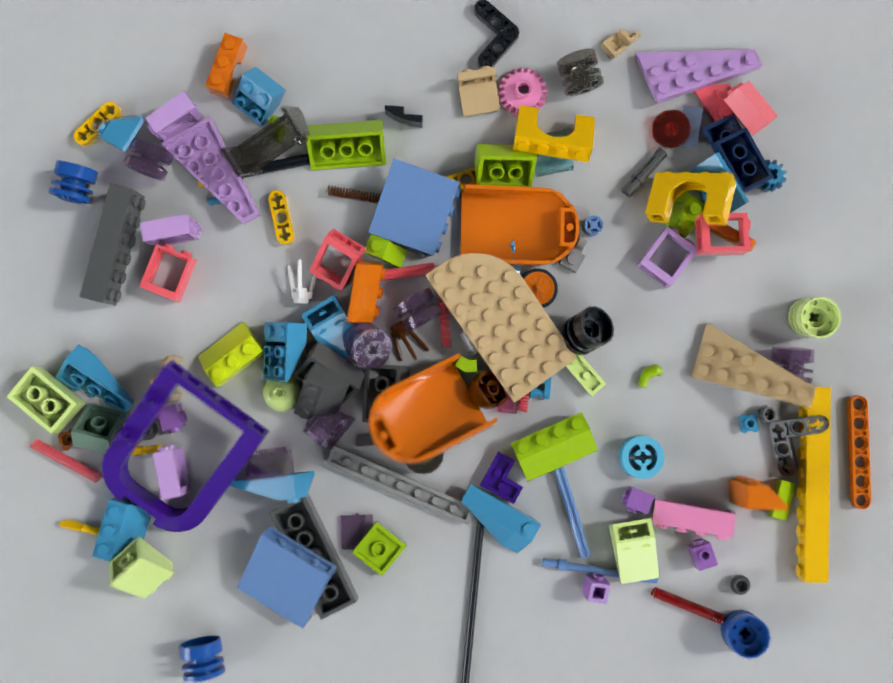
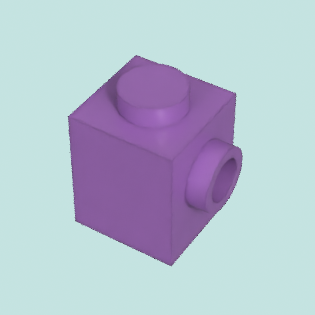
[158,404,187,434]
[622,486,654,514]
[687,538,718,571]
[581,572,611,604]

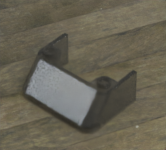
[220,106,310,177]

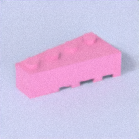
[652,498,736,540]

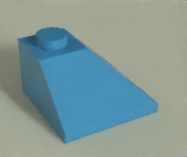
[97,114,146,152]

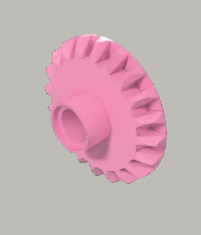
[498,67,547,116]

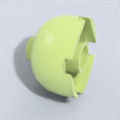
[263,376,301,412]

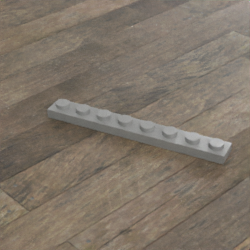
[326,445,472,525]

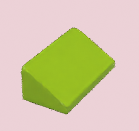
[767,479,796,521]

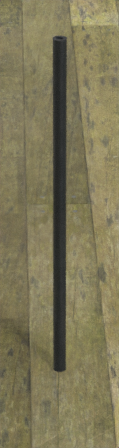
[461,519,484,683]

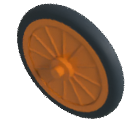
[522,269,558,308]

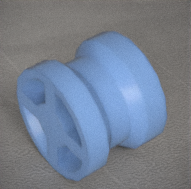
[582,215,604,237]

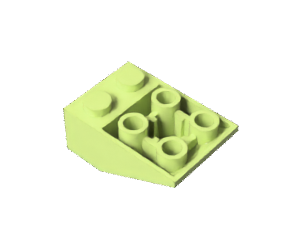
[609,518,659,584]

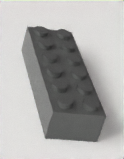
[80,183,146,306]
[270,493,358,620]

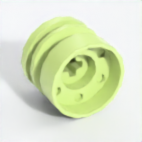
[788,297,841,338]

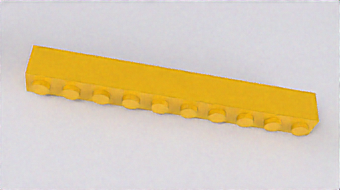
[795,387,831,583]

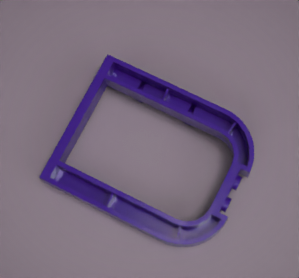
[102,360,270,532]

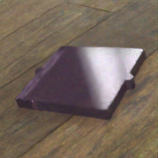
[341,513,373,550]

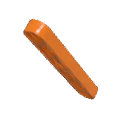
[847,395,871,509]

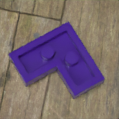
[480,451,523,504]

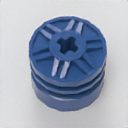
[48,160,98,204]
[720,610,771,659]
[179,635,226,682]

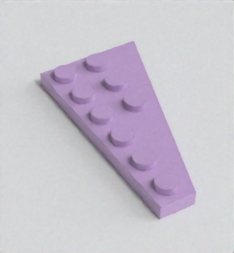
[634,49,762,104]
[160,117,261,225]

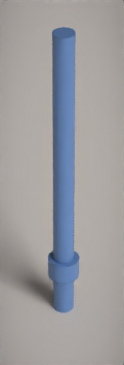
[542,558,658,584]

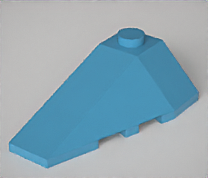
[55,344,134,413]
[230,471,315,503]
[461,484,541,554]

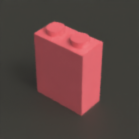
[724,81,778,135]

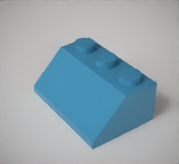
[690,152,749,213]
[92,497,151,562]

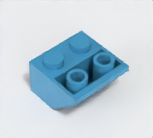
[232,67,286,126]

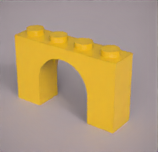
[513,105,595,163]
[645,171,736,225]

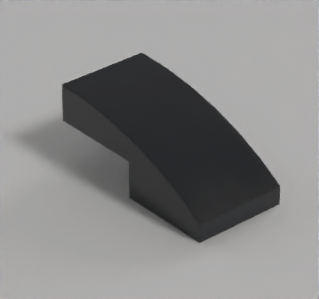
[385,105,423,128]

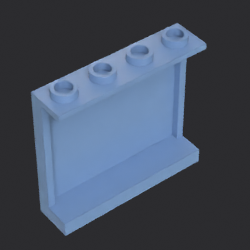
[368,158,461,256]
[237,526,337,629]

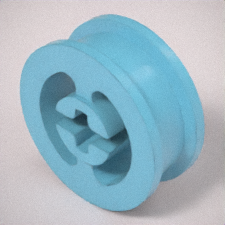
[618,435,664,479]

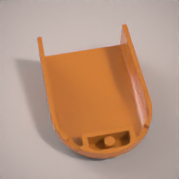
[460,184,579,267]
[369,353,498,464]

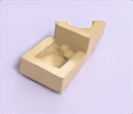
[600,29,641,60]

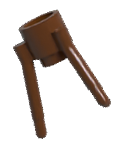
[390,320,429,361]

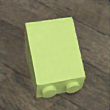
[109,536,174,599]

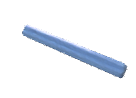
[554,466,591,558]

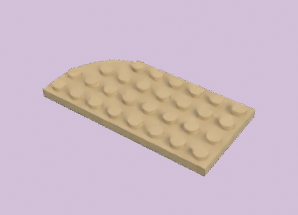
[425,253,577,403]

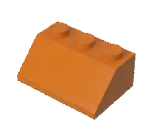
[347,260,386,323]
[729,476,788,510]

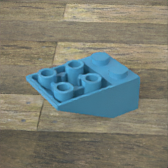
[301,295,366,358]
[262,322,307,382]

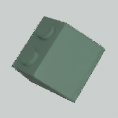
[71,403,126,454]

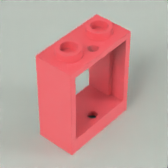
[695,213,752,256]
[309,228,367,291]
[139,243,197,302]

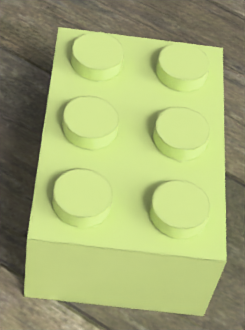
[7,366,85,434]

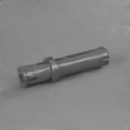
[621,148,668,198]

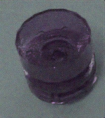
[343,322,392,369]
[771,347,815,383]

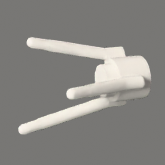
[287,259,317,304]

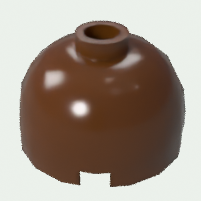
[469,370,507,409]

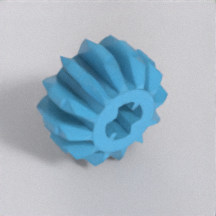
[757,160,787,192]

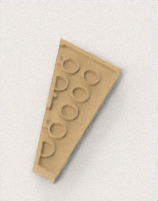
[692,323,816,408]

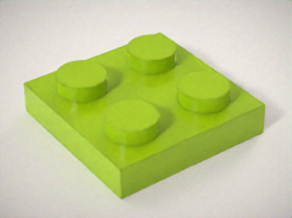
[663,192,705,239]
[352,521,407,576]

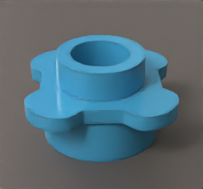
[739,413,759,433]

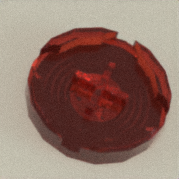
[652,110,691,149]

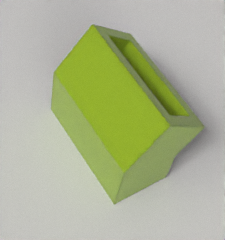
[455,356,477,373]

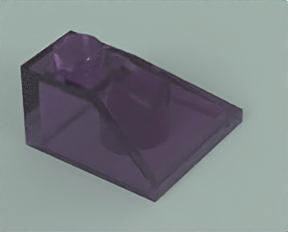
[303,412,356,449]

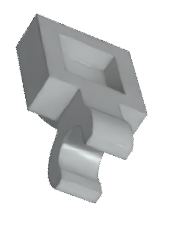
[559,237,588,273]

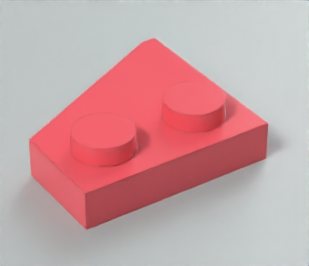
[693,83,734,123]

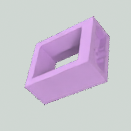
[145,91,205,141]
[140,214,201,247]
[636,226,697,288]
[152,444,192,500]

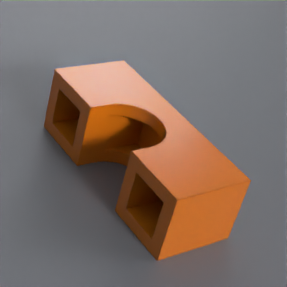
[205,33,247,99]

